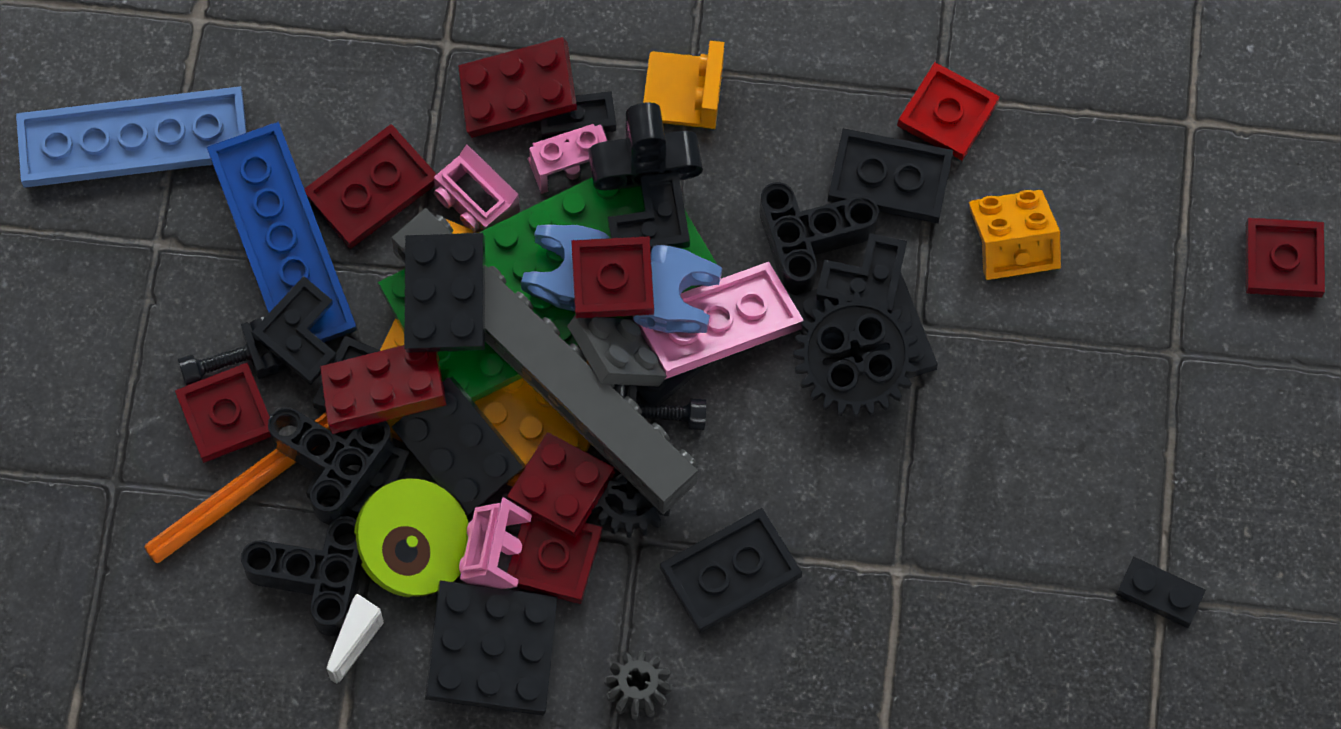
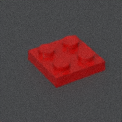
[897,62,1000,161]

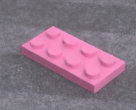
[632,262,804,379]

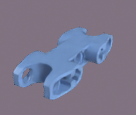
[521,225,722,333]

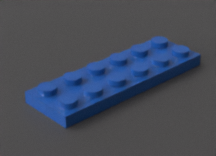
[207,121,357,343]

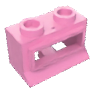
[527,124,607,194]
[434,144,520,233]
[459,497,532,589]

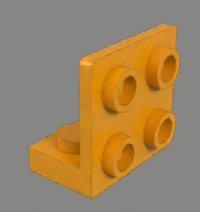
[643,41,725,129]
[969,190,1061,280]

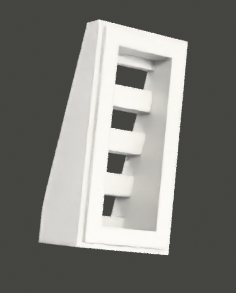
[326,594,384,684]

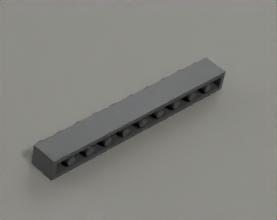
[391,208,698,514]

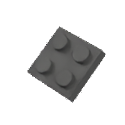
[567,316,667,387]

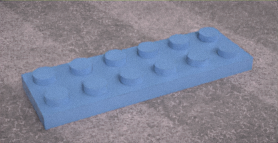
[16,86,247,188]

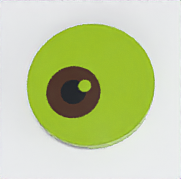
[354,479,469,597]

